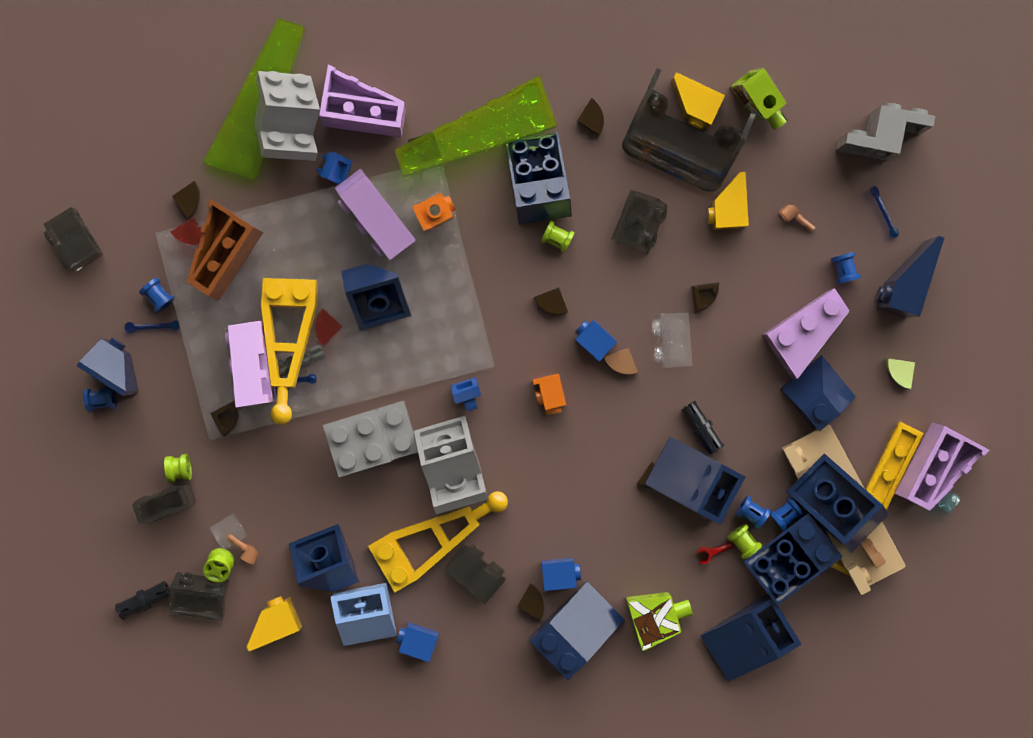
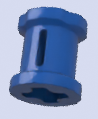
[830,252,861,284]
[139,278,175,314]
[83,386,117,412]
[735,495,771,530]
[769,496,805,532]

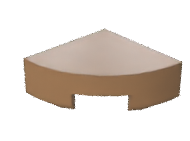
[603,347,638,374]
[860,538,886,568]

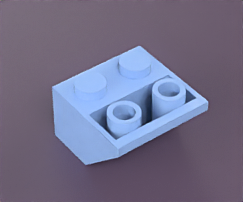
[331,583,397,646]

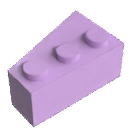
[319,64,406,138]
[335,168,416,260]
[762,288,850,379]
[225,321,277,407]
[895,422,990,511]

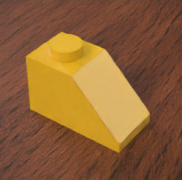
[671,72,725,130]
[707,172,749,230]
[247,596,302,651]

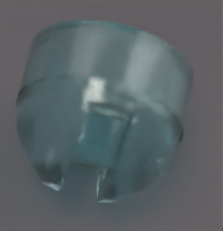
[938,491,961,515]

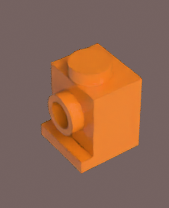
[412,193,456,233]
[532,373,566,415]

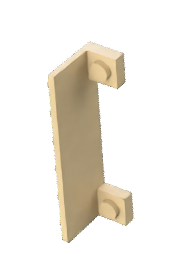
[781,424,906,595]

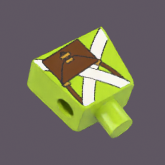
[730,68,787,130]
[626,592,693,651]

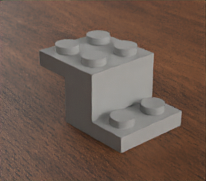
[254,71,320,161]
[835,103,936,161]
[323,401,418,477]
[414,416,488,515]

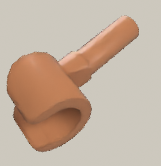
[779,205,815,232]
[226,533,258,564]

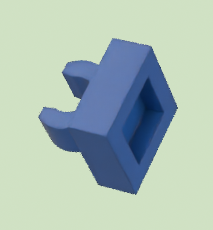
[316,151,353,185]
[451,377,481,412]

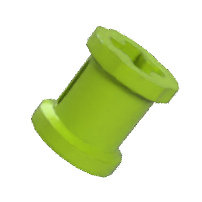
[540,221,575,253]
[727,524,762,560]

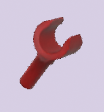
[696,542,733,564]

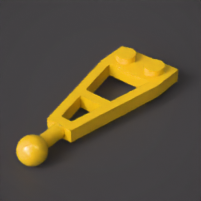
[261,278,318,425]
[368,491,508,592]

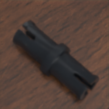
[681,401,725,455]
[115,581,172,620]

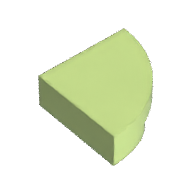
[886,359,915,389]

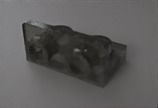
[611,189,667,254]
[169,572,229,621]

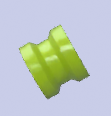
[164,454,192,483]
[203,548,235,583]

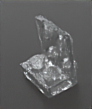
[651,312,693,368]

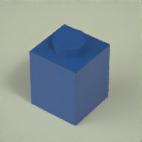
[575,320,617,362]
[541,558,581,591]
[396,622,439,662]

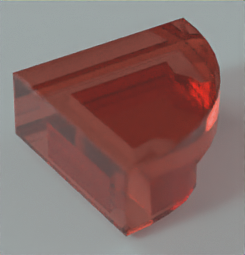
[170,218,202,245]
[315,308,343,346]

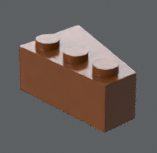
[187,199,263,300]

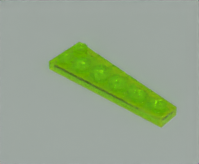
[203,18,306,180]
[395,76,557,177]

